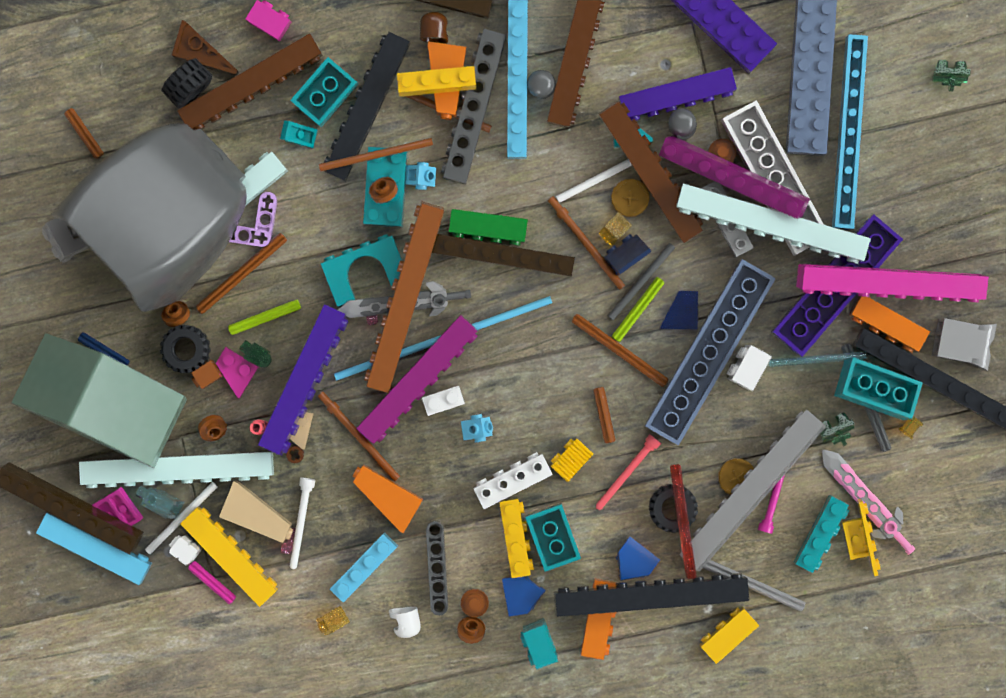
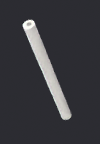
[556,159,632,203]
[145,482,218,554]

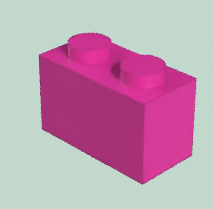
[245,0,292,42]

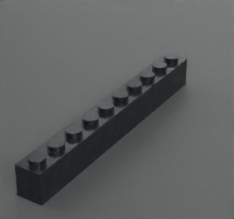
[852,329,1006,430]
[554,573,749,617]

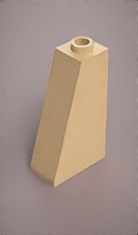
[219,481,293,543]

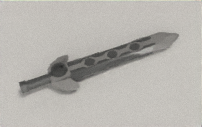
[338,281,471,318]

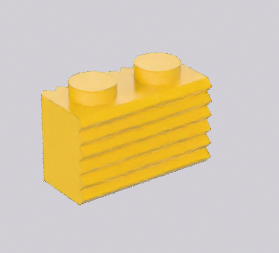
[551,438,593,482]

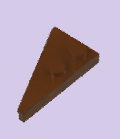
[172,20,238,75]

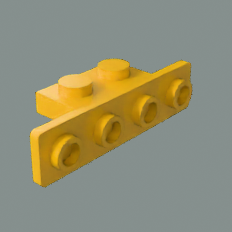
[842,499,881,576]

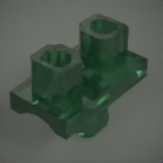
[932,60,971,92]
[239,340,272,368]
[821,412,855,447]

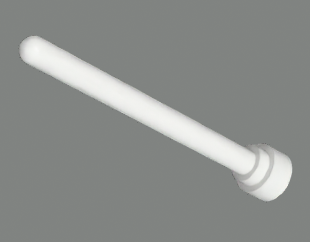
[290,478,315,569]

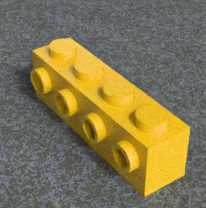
[499,498,534,578]

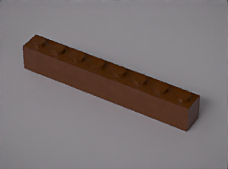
[547,0,605,128]
[177,33,323,131]
[598,101,703,243]

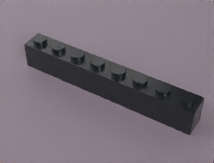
[324,32,411,182]

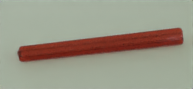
[670,464,697,579]

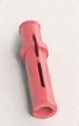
[250,420,268,435]

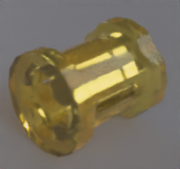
[898,416,924,440]

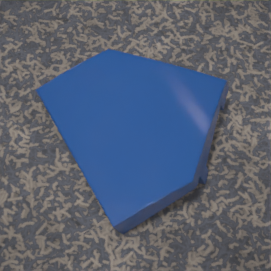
[616,537,660,581]
[502,576,546,616]

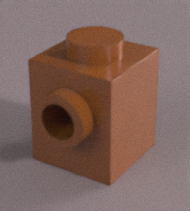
[191,360,223,389]

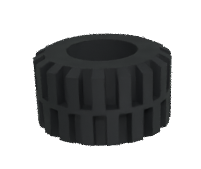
[161,58,213,108]
[160,325,211,373]
[649,484,698,533]

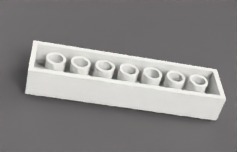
[721,100,824,256]

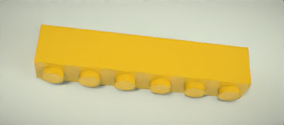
[180,507,278,607]

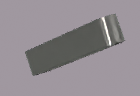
[426,520,448,616]

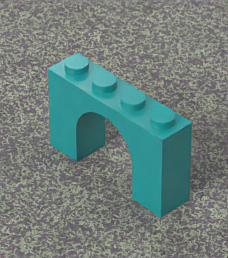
[321,234,403,307]

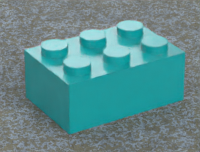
[290,57,359,128]
[525,503,581,572]
[520,618,558,670]

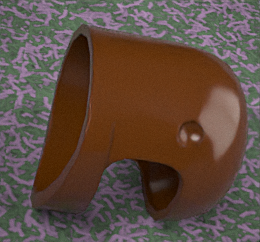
[420,12,448,44]

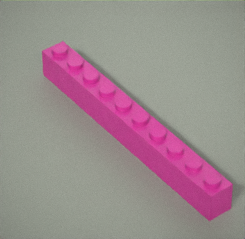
[796,264,989,303]

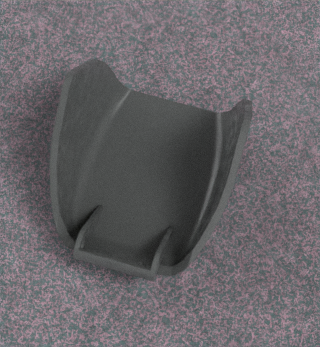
[51,123,247,312]

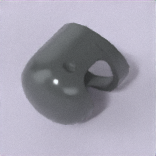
[527,70,556,99]
[668,108,697,140]

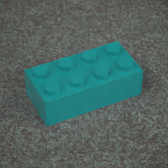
[363,147,408,227]
[834,357,923,421]

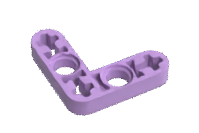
[229,192,277,247]

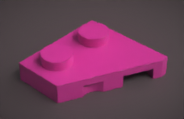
[216,347,259,398]
[92,487,143,526]

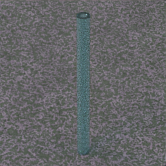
[769,352,866,367]

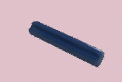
[78,332,130,366]

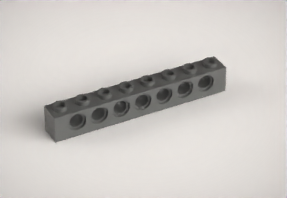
[441,29,506,184]

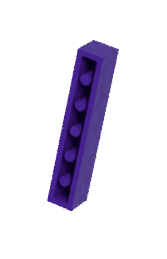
[619,67,737,121]

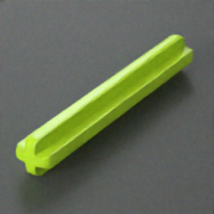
[612,277,665,342]
[228,300,301,335]

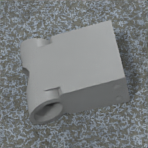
[931,318,997,371]

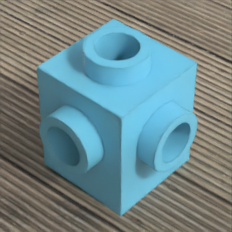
[405,162,436,190]
[461,414,493,442]

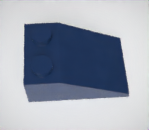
[605,234,652,276]

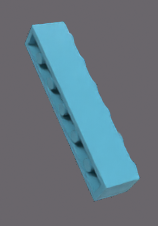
[36,512,152,585]

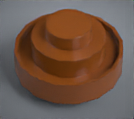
[708,138,736,162]
[369,177,398,203]
[161,301,190,327]
[198,415,227,442]
[461,589,489,617]
[457,617,486,644]

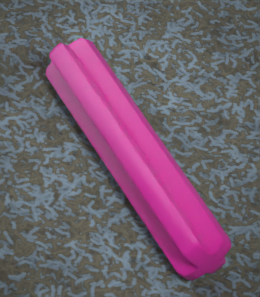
[188,561,236,604]

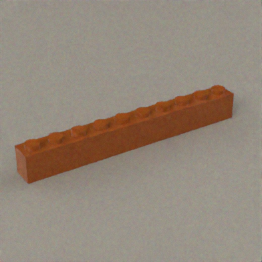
[364,201,444,393]

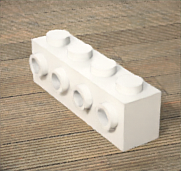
[474,452,553,509]

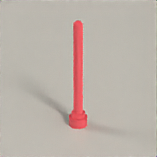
[595,434,662,510]

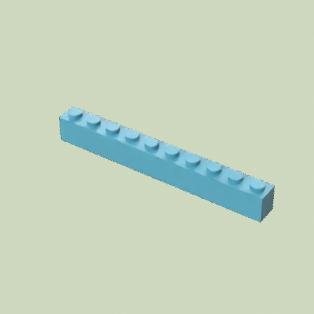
[507,0,528,159]
[832,34,868,230]

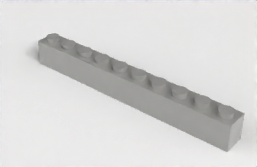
[679,409,826,572]

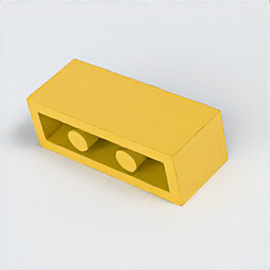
[700,607,759,664]

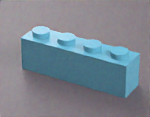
[330,532,398,603]

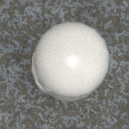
[389,607,421,638]

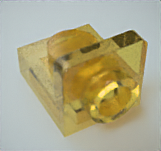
[599,212,632,246]
[317,606,350,635]

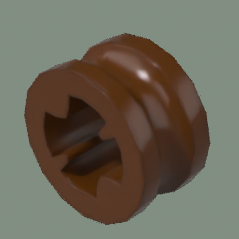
[286,446,304,463]

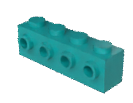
[793,495,849,573]

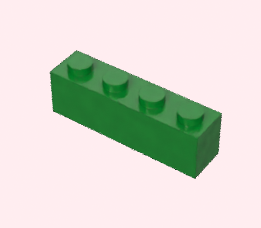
[448,209,528,246]

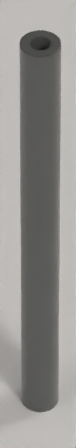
[608,243,675,320]

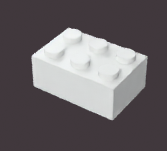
[727,345,772,391]

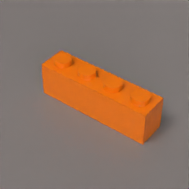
[849,296,930,353]
[581,578,617,660]

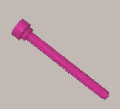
[757,475,785,534]

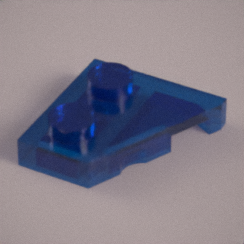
[660,291,698,330]

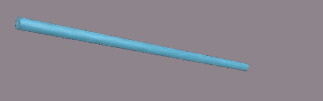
[334,296,552,381]

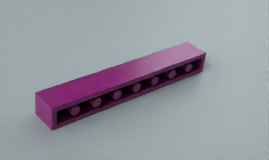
[659,135,810,219]
[356,314,478,444]

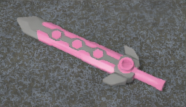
[822,450,915,555]

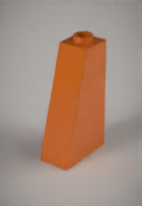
[428,41,467,120]
[352,465,423,533]

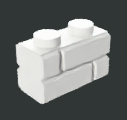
[422,386,465,416]
[169,535,202,565]

